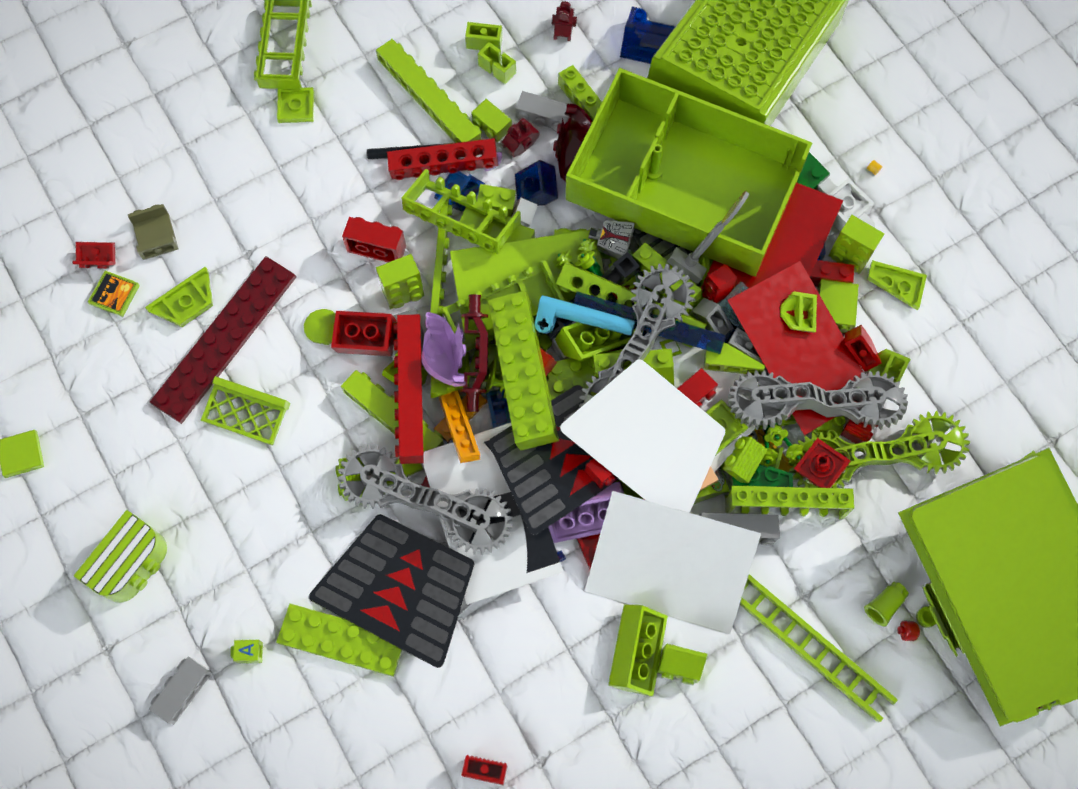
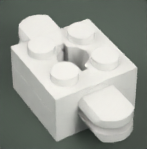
[816,178,875,232]

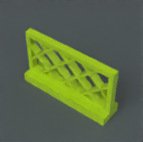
[201,376,291,445]

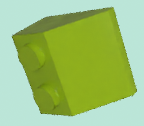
[658,644,708,685]

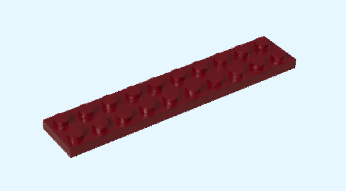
[150,256,297,424]

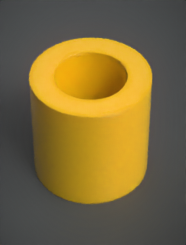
[866,160,883,176]

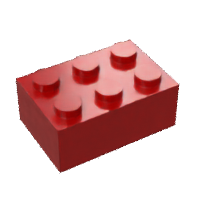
[342,217,406,263]
[331,311,397,357]

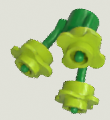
[555,238,603,277]
[760,422,806,466]

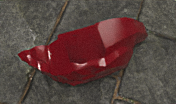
[553,103,592,182]

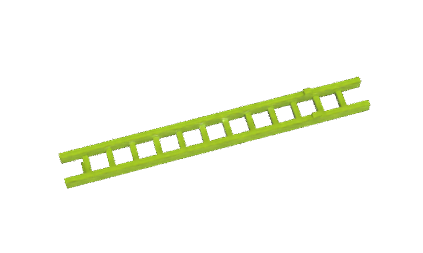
[739,574,898,723]

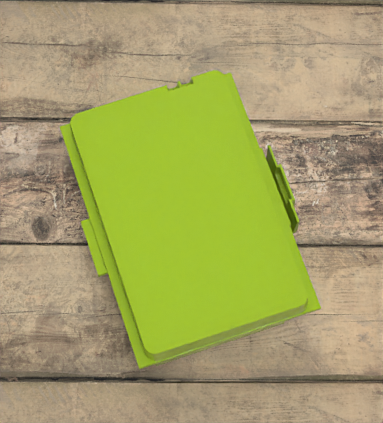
[898,447,1078,727]

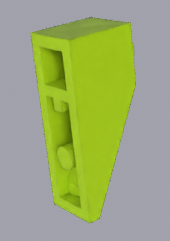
[704,340,765,375]

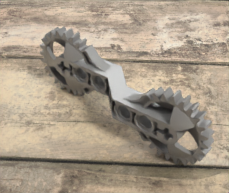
[579,264,695,407]
[728,370,909,430]
[338,444,513,555]

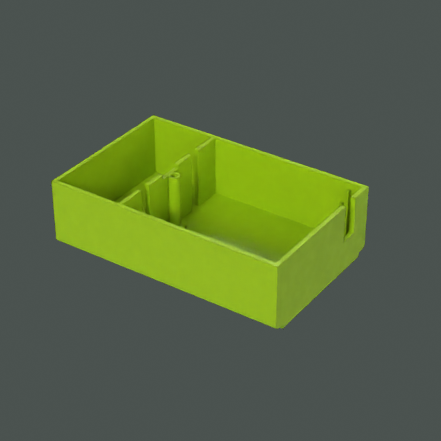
[647,0,849,126]
[566,68,813,277]

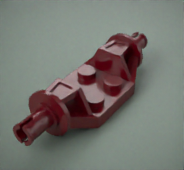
[460,294,488,412]

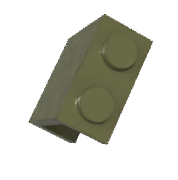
[127,204,179,260]

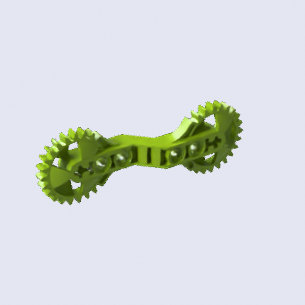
[788,411,970,488]

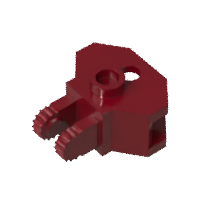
[552,1,577,42]
[501,118,540,157]

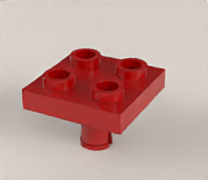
[794,438,851,488]

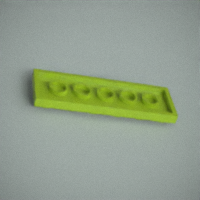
[276,603,402,677]

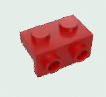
[72,242,116,269]

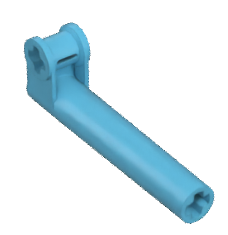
[534,295,636,336]

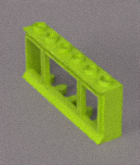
[254,0,312,90]
[401,169,521,254]
[441,260,564,352]
[725,486,854,519]

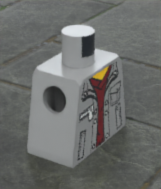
[589,221,634,259]

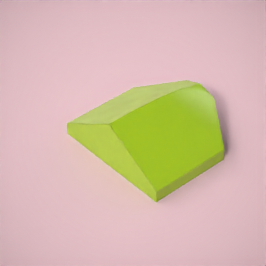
[780,292,817,333]
[868,348,911,383]

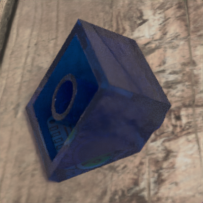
[515,160,558,206]

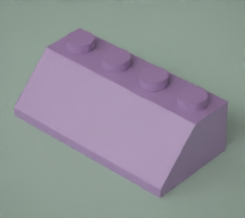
[549,481,624,543]

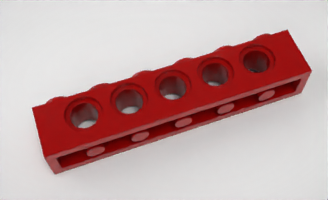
[387,138,498,180]

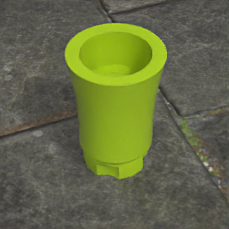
[864,581,909,627]

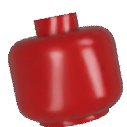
[897,621,920,641]

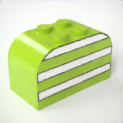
[74,510,167,603]

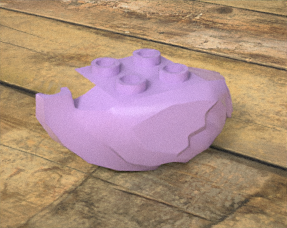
[421,312,466,387]

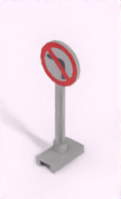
[667,191,749,284]

